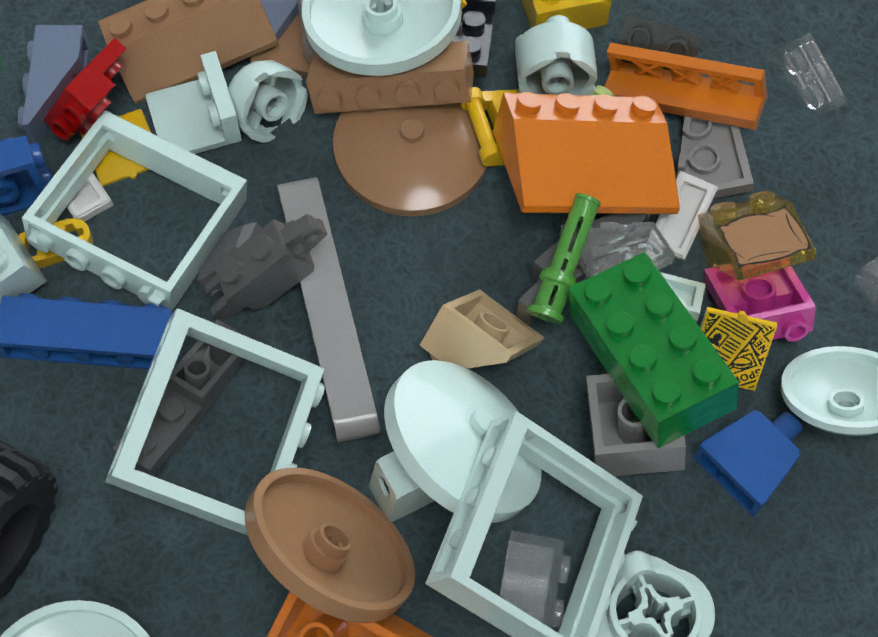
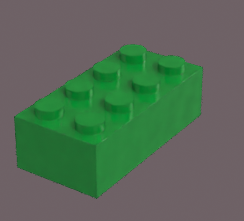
[568,252,739,448]

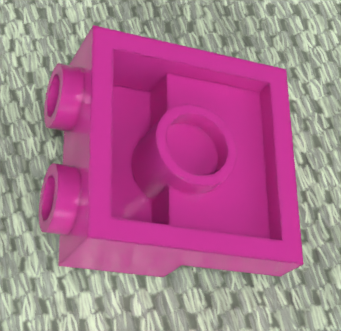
[704,258,816,342]

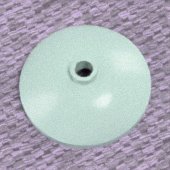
[781,346,878,436]

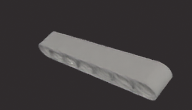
[277,177,380,444]

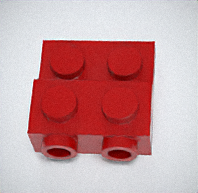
[44,37,127,141]

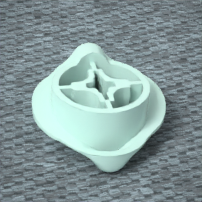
[596,550,715,637]

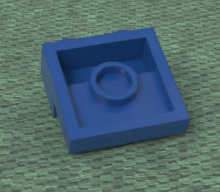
[0,135,53,216]

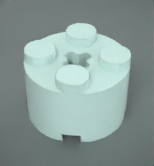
[515,15,597,96]

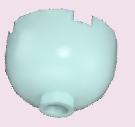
[228,60,308,143]

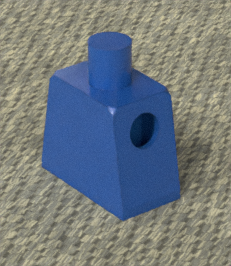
[694,410,803,518]

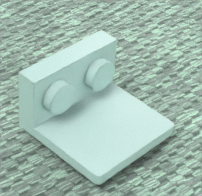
[146,51,242,154]

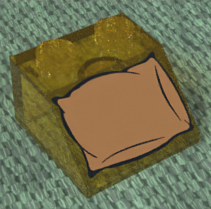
[698,191,817,281]

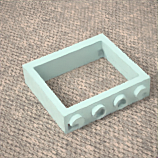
[22,110,247,311]
[105,308,325,535]
[425,411,643,637]

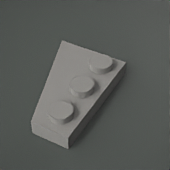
[677,116,754,199]

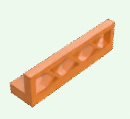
[605,43,767,130]

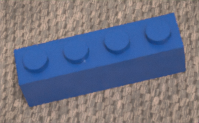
[0,293,173,369]

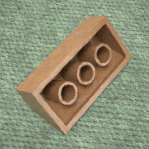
[98,0,279,104]

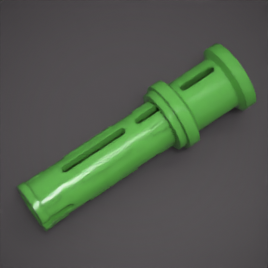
[526,193,601,325]

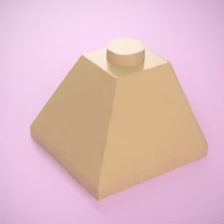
[420,289,544,368]

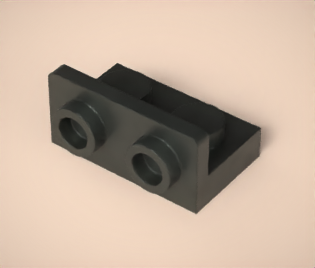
[618,14,702,58]

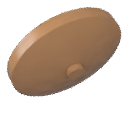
[333,103,488,216]
[244,468,415,623]

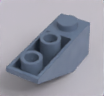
[18,25,90,144]

